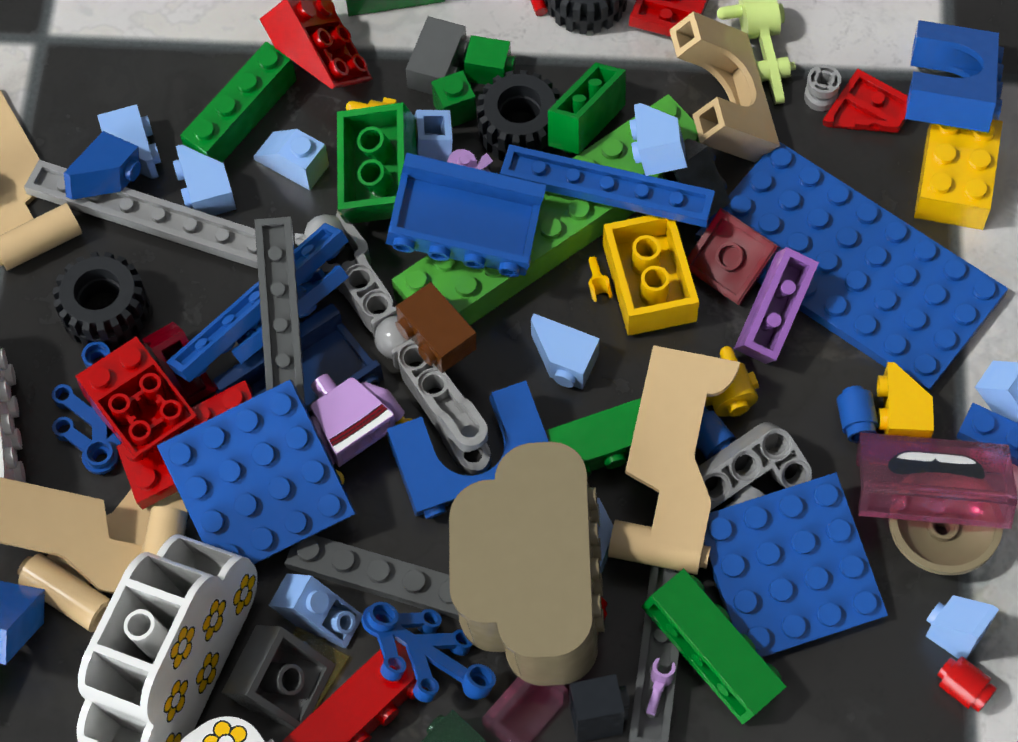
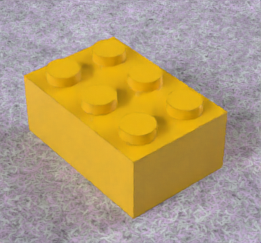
[914,119,1003,230]
[603,215,699,336]

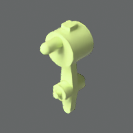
[717,0,796,105]

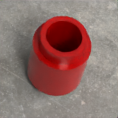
[937,656,998,713]

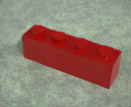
[282,640,426,742]

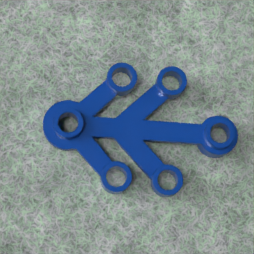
[52,342,122,475]
[361,602,496,703]

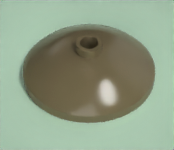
[888,472,1004,575]

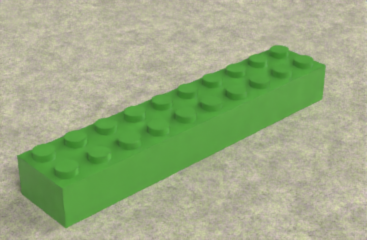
[391,94,711,325]

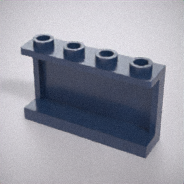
[213,303,384,417]

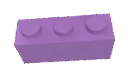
[734,247,819,364]

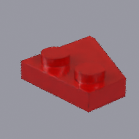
[628,0,709,37]
[823,69,908,133]

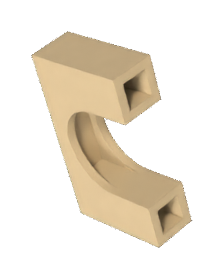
[669,11,780,163]

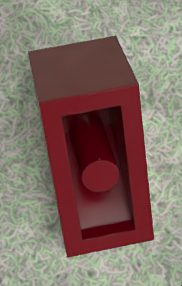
[142,322,216,406]

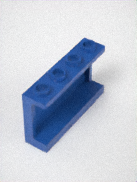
[385,152,546,277]

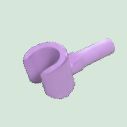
[646,658,676,716]

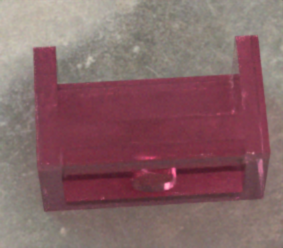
[482,677,568,742]

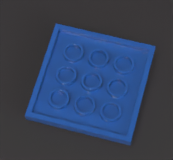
[157,379,357,565]
[704,472,888,658]

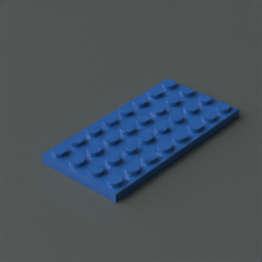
[695,142,1008,393]

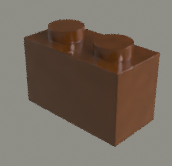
[395,282,476,373]

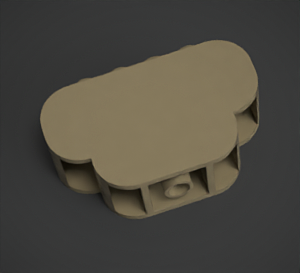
[449,442,605,686]

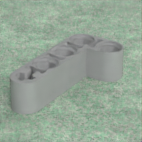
[698,422,812,511]

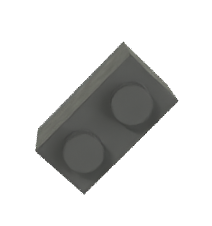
[405,16,469,95]

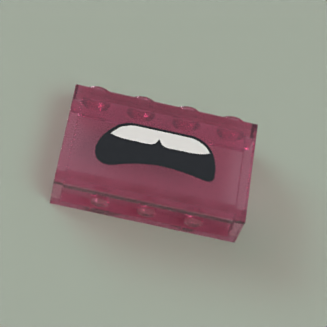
[856,432,1018,529]

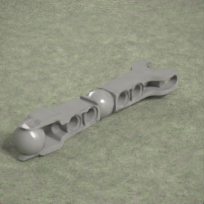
[295,211,491,476]

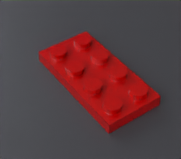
[116,380,255,510]

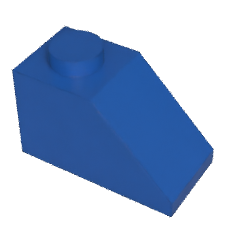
[64,131,141,200]

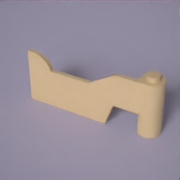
[0,90,82,271]
[608,345,740,575]
[0,477,188,594]
[17,489,189,632]

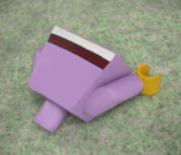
[310,374,413,484]

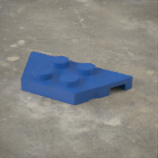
[231,265,349,364]

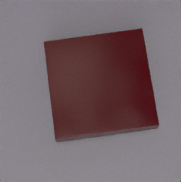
[687,208,780,306]

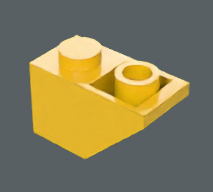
[877,362,934,445]

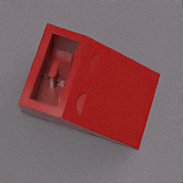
[260,0,373,89]
[75,336,198,459]

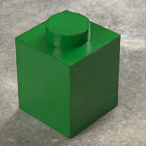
[464,35,516,85]
[431,70,477,127]

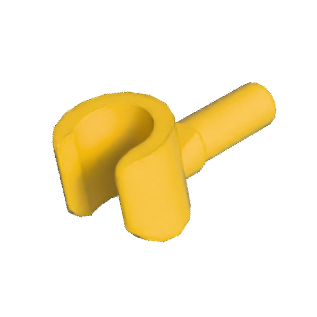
[588,256,612,302]

